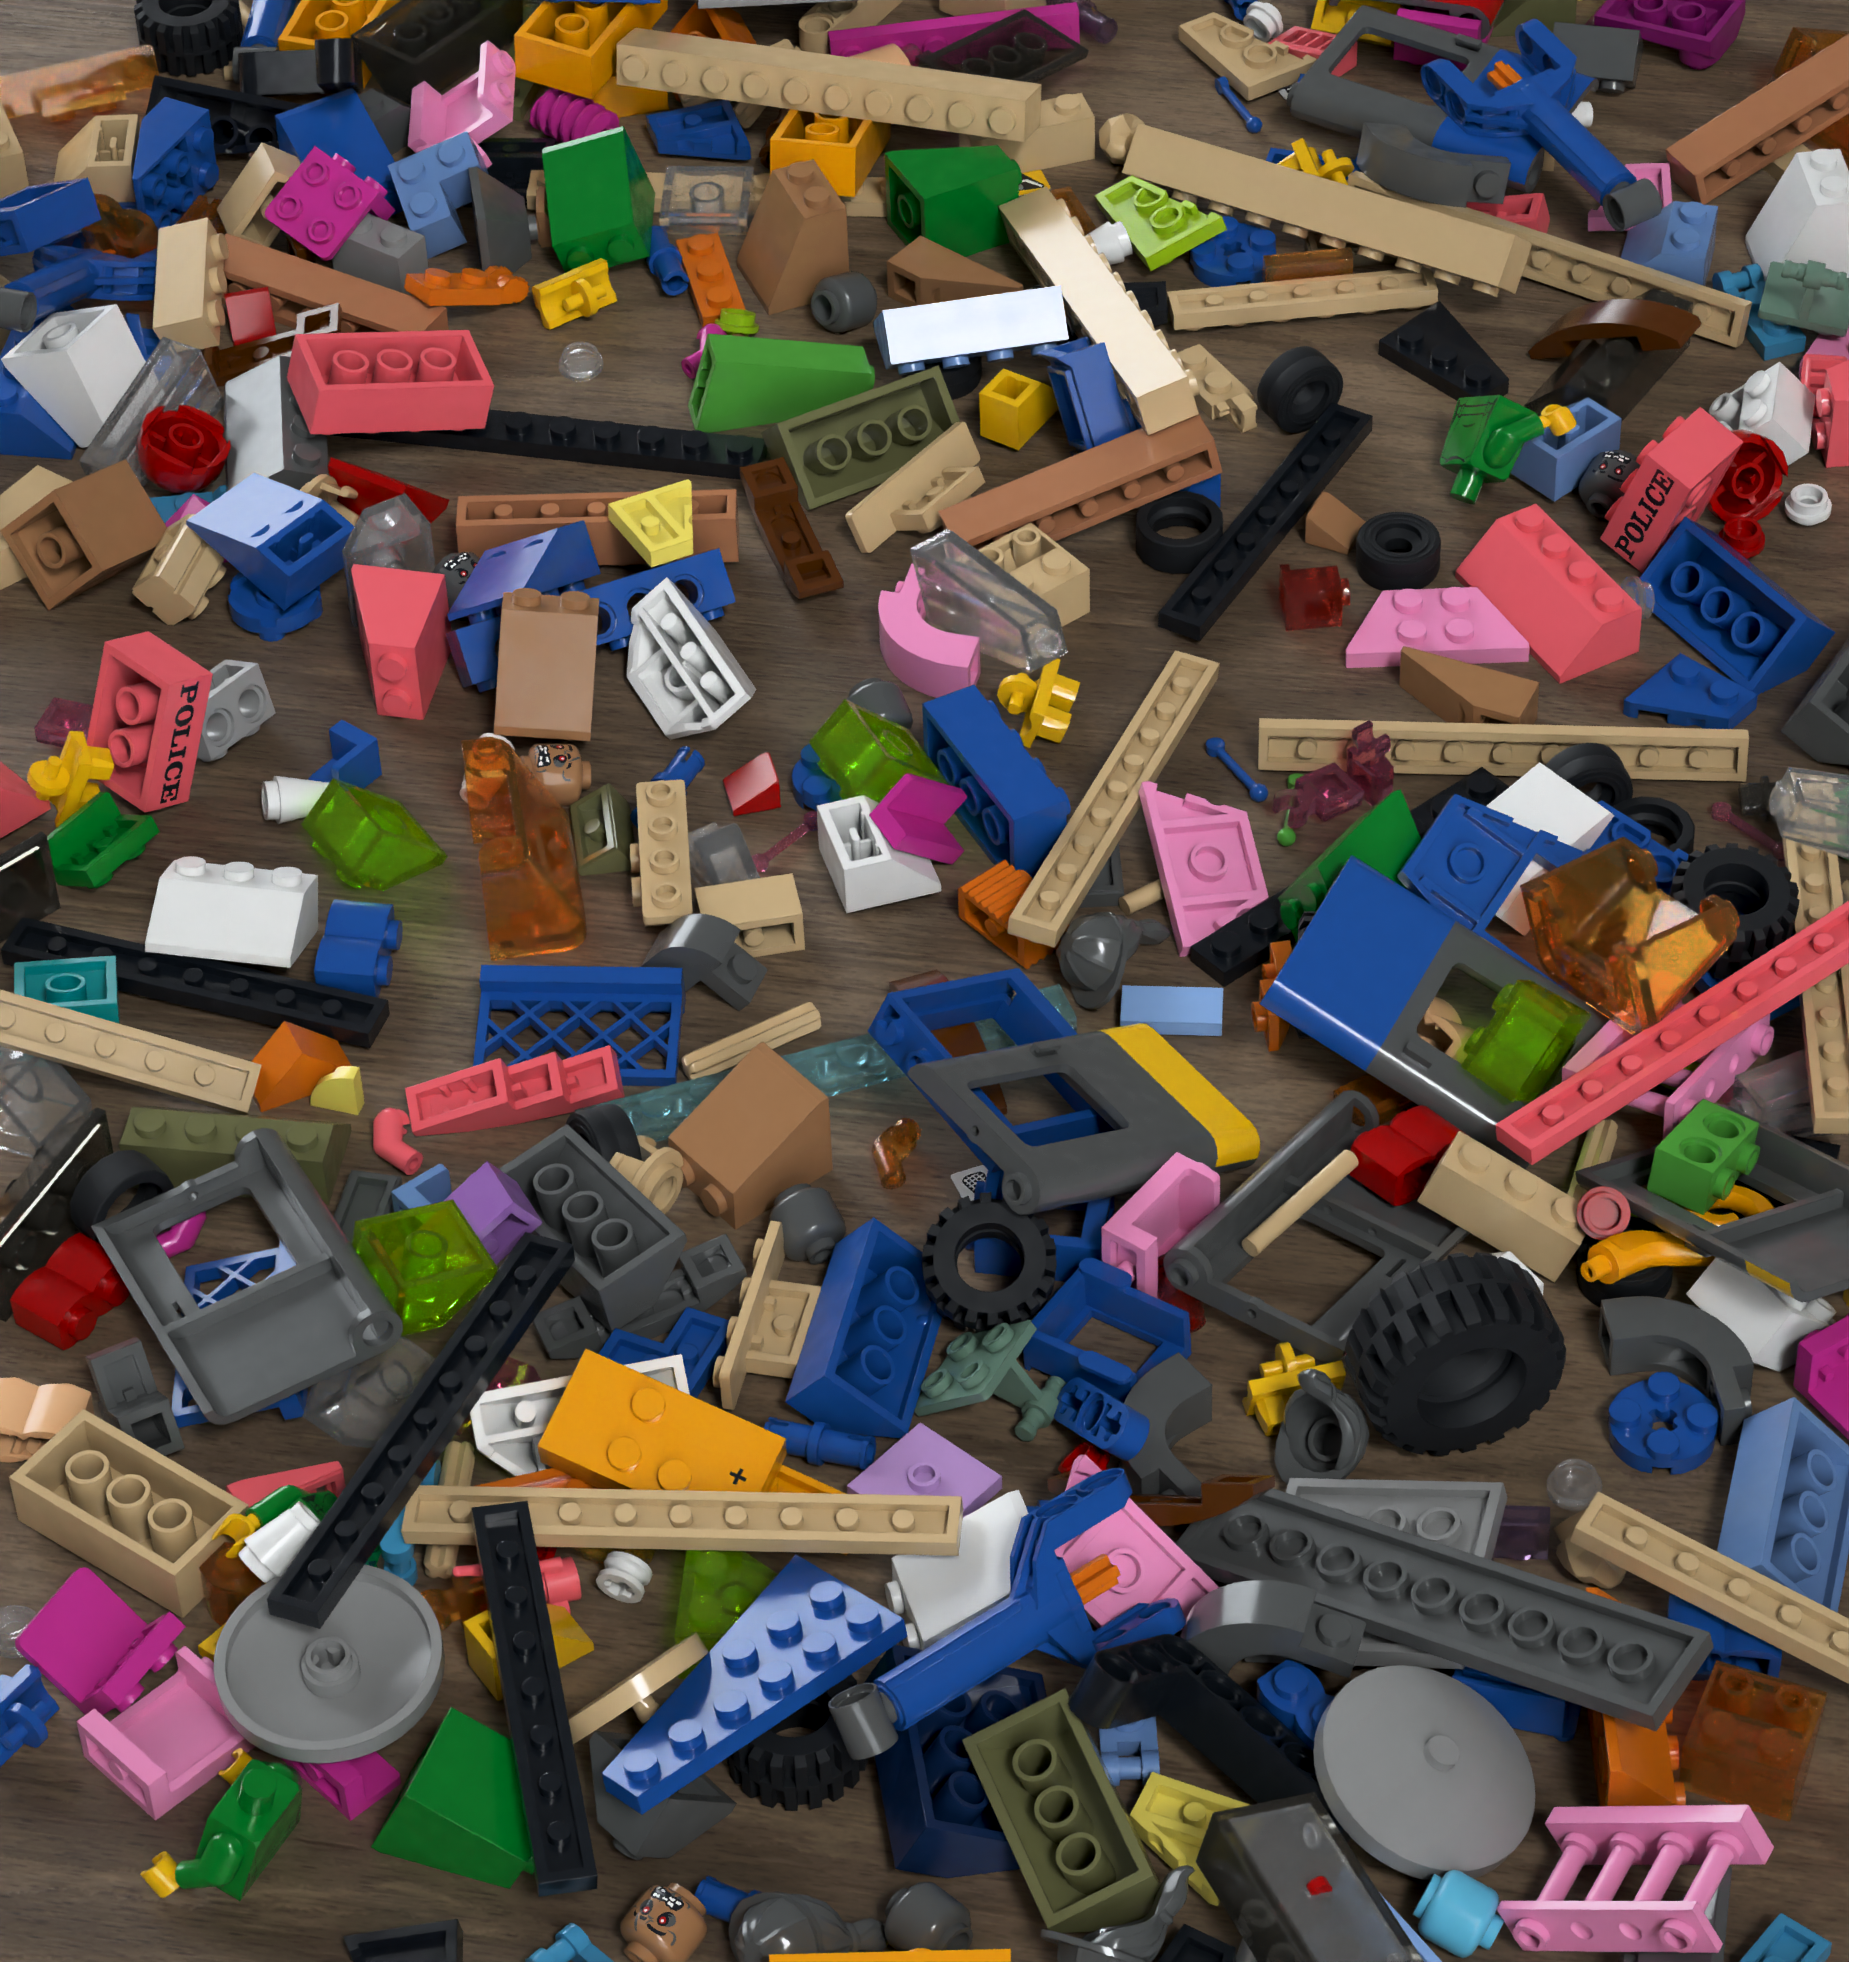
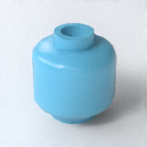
[1412,1870,1504,1958]

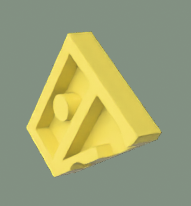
[608,479,693,567]
[1130,1772,1260,1906]

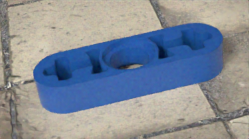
[1054,1377,1150,1461]

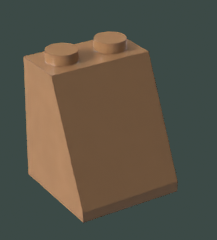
[737,159,849,315]
[0,459,167,611]
[494,588,599,741]
[668,1042,833,1230]

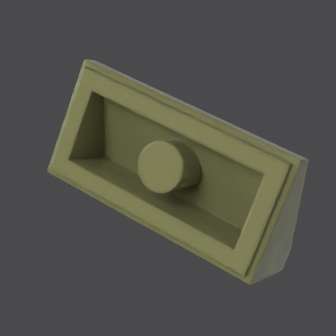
[569,783,635,876]

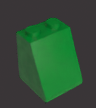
[542,126,655,273]
[884,145,1022,257]
[1278,789,1421,943]
[371,1707,534,1889]

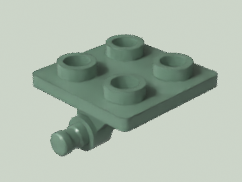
[1758,260,1849,337]
[914,1320,1066,1441]

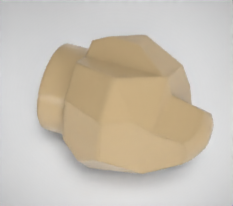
[1099,113,1145,165]
[1554,1508,1627,1589]

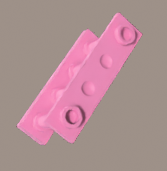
[1562,969,1774,1140]
[1497,1805,1774,1953]

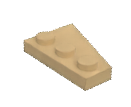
[1179,12,1317,101]

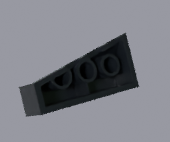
[146,75,302,155]

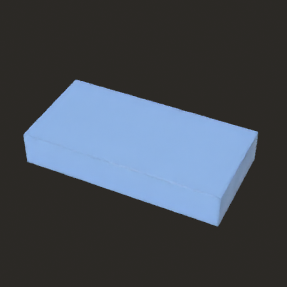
[1120,985,1223,1036]

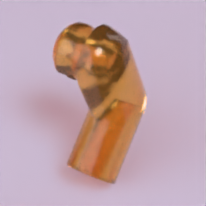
[872,1118,921,1190]

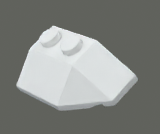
[626,577,756,740]
[470,1354,690,1477]

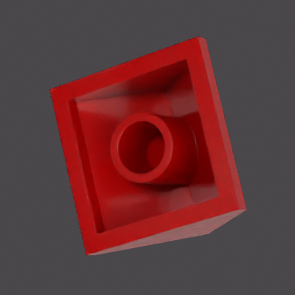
[328,457,450,545]

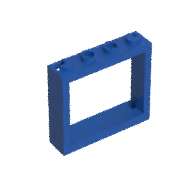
[868,968,1115,1173]

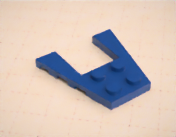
[1397,794,1644,1034]

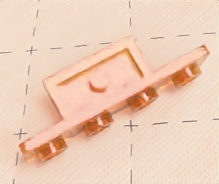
[0,44,159,121]

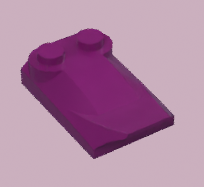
[1585,0,1746,70]

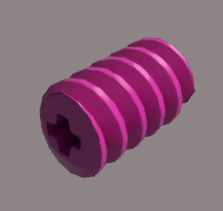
[529,87,619,143]

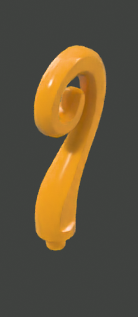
[1580,1185,1775,1284]

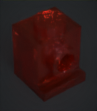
[1279,564,1350,631]

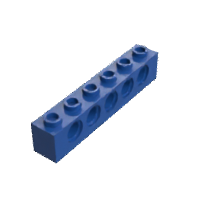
[446,548,736,693]

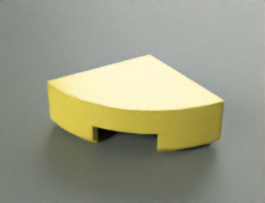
[310,1066,365,1115]

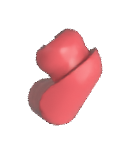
[373,1107,423,1175]

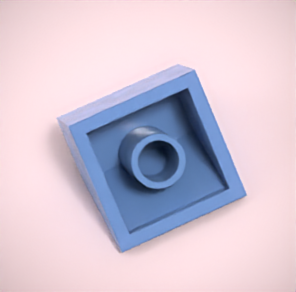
[1621,201,1718,286]

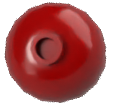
[136,405,231,494]
[1706,429,1788,522]

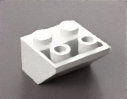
[1709,362,1816,466]
[816,795,941,913]
[1686,1258,1836,1372]

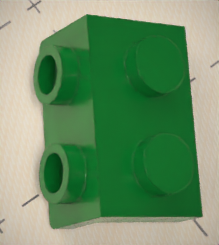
[38,792,160,889]

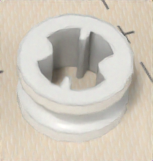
[596,1551,653,1603]

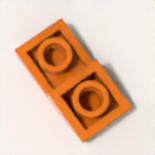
[1251,940,1292,1052]

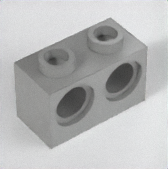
[197,659,276,762]

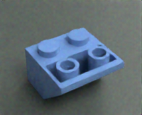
[1511,397,1622,502]

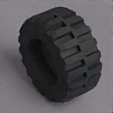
[1345,1252,1566,1456]

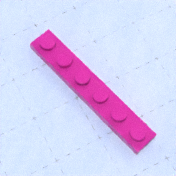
[828,2,1080,66]

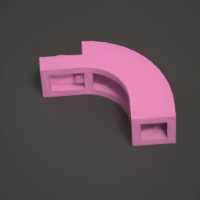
[878,563,981,698]

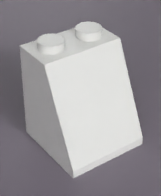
[1745,149,1849,282]
[1,304,163,449]
[885,1490,1029,1650]

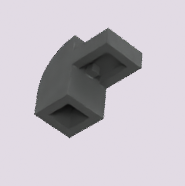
[641,914,768,1011]
[85,1337,185,1456]

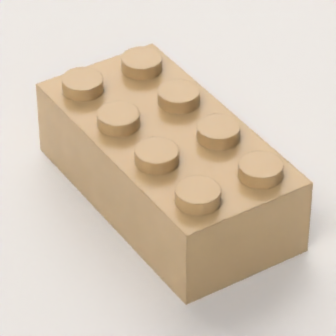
[9,1409,249,1618]

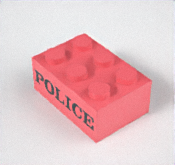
[1600,407,1743,574]
[87,631,213,813]

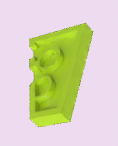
[1094,175,1227,272]

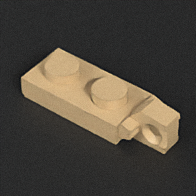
[1178,344,1258,433]

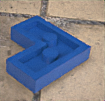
[598,1307,729,1398]

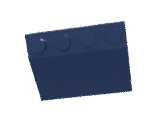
[864,1645,1047,1878]

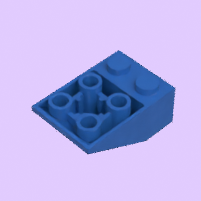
[132,97,219,250]
[186,473,356,611]
[447,520,601,625]

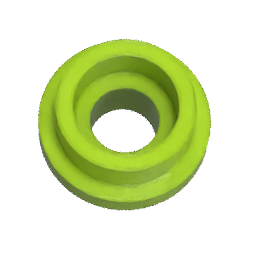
[715,308,759,337]

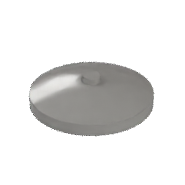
[214,1565,445,1764]
[1313,1665,1536,1881]

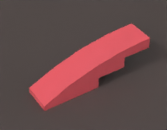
[405,1045,625,1137]

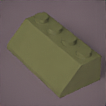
[761,365,960,511]
[119,1106,352,1205]
[962,1688,1161,1933]

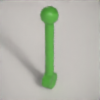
[1277,773,1307,847]

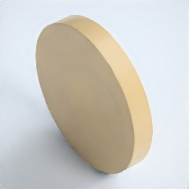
[568,1633,709,1744]

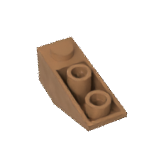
[887,236,1023,307]
[1399,646,1539,725]

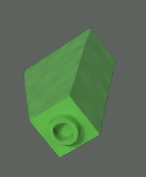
[688,334,875,433]

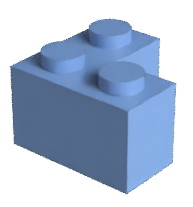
[388,131,489,259]

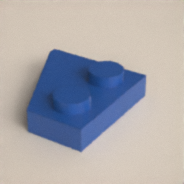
[646,100,751,160]
[1623,653,1758,729]

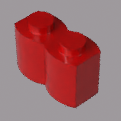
[1349,1105,1470,1206]
[10,1233,130,1351]

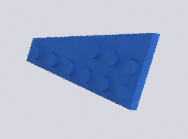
[602,1554,908,1815]

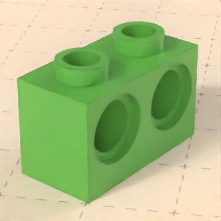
[1647,1099,1760,1215]

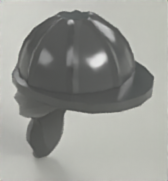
[1056,912,1171,1010]
[1274,1368,1369,1485]
[1040,1865,1195,1962]
[729,1891,889,1962]

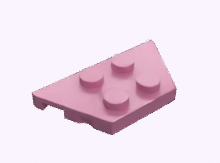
[1345,587,1530,668]
[1139,781,1269,957]
[1054,1454,1220,1630]

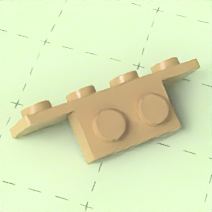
[845,422,985,553]
[630,780,693,927]
[713,1221,822,1410]

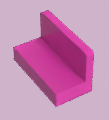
[869,773,967,865]
[281,1752,401,1821]

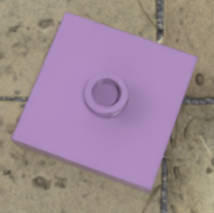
[847,1422,1002,1518]

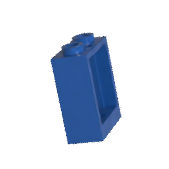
[0,177,102,256]
[966,1170,1115,1282]

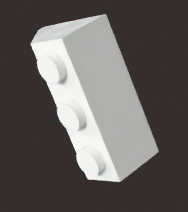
[145,856,318,968]

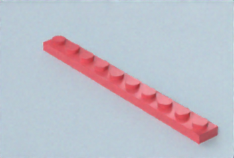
[1496,901,1849,1165]

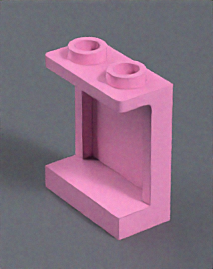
[408,40,516,153]
[1101,1152,1220,1299]
[76,1646,255,1821]

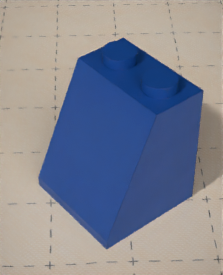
[275,88,403,215]

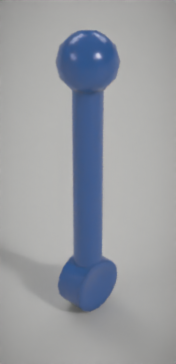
[1215,76,1263,134]
[1206,737,1268,802]

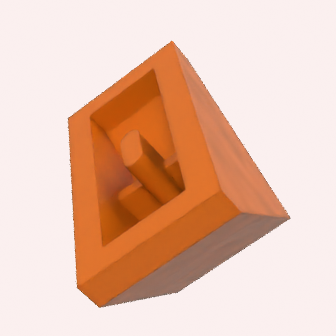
[251,1021,352,1112]

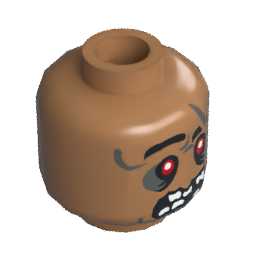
[518,744,591,807]
[620,1882,707,1962]

